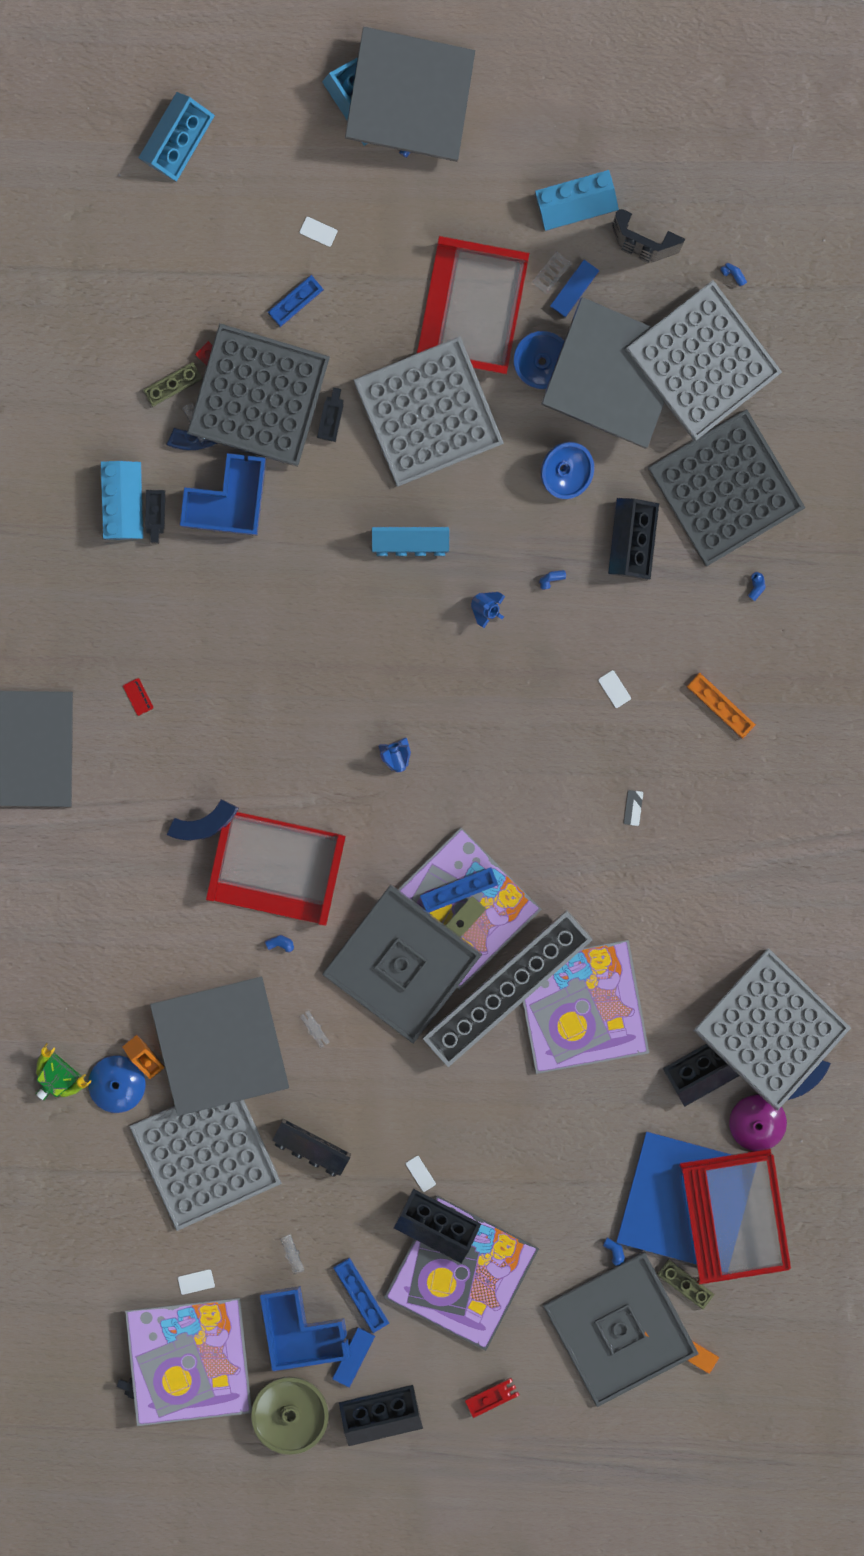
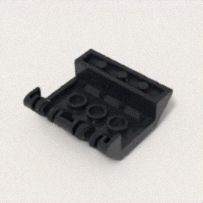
[612,209,685,263]

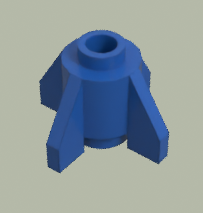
[471,592,505,628]
[378,738,411,772]

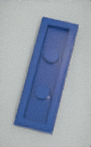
[550,260,599,318]
[268,275,324,327]
[332,1327,375,1388]

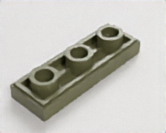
[143,362,203,407]
[445,896,486,937]
[657,1259,715,1309]

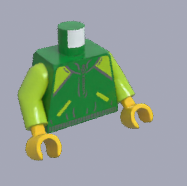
[36,1043,91,1100]

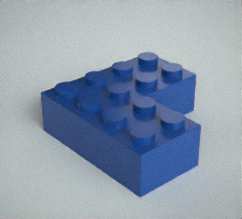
[180,454,266,536]
[260,1286,351,1371]

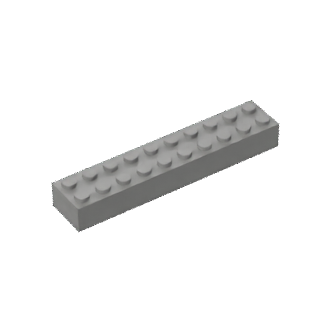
[423,909,593,1067]

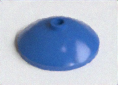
[514,331,564,389]
[541,442,594,499]
[88,1055,146,1113]

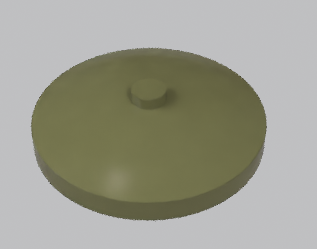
[252,1377,329,1455]

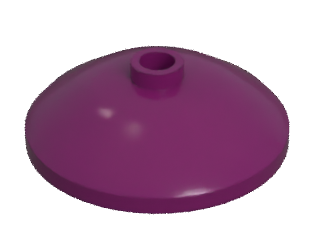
[729,1094,787,1151]

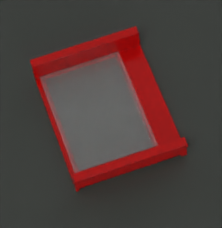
[417,236,530,375]
[206,812,346,926]
[680,1149,791,1285]

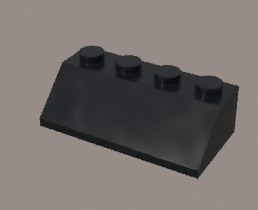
[608,498,659,580]
[663,1044,740,1107]
[272,1119,351,1177]
[393,1188,481,1264]
[339,1385,423,1446]

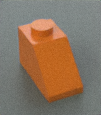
[122,1035,165,1079]

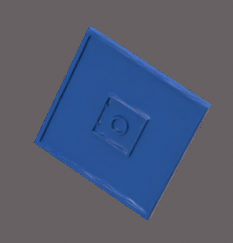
[616,1131,757,1272]

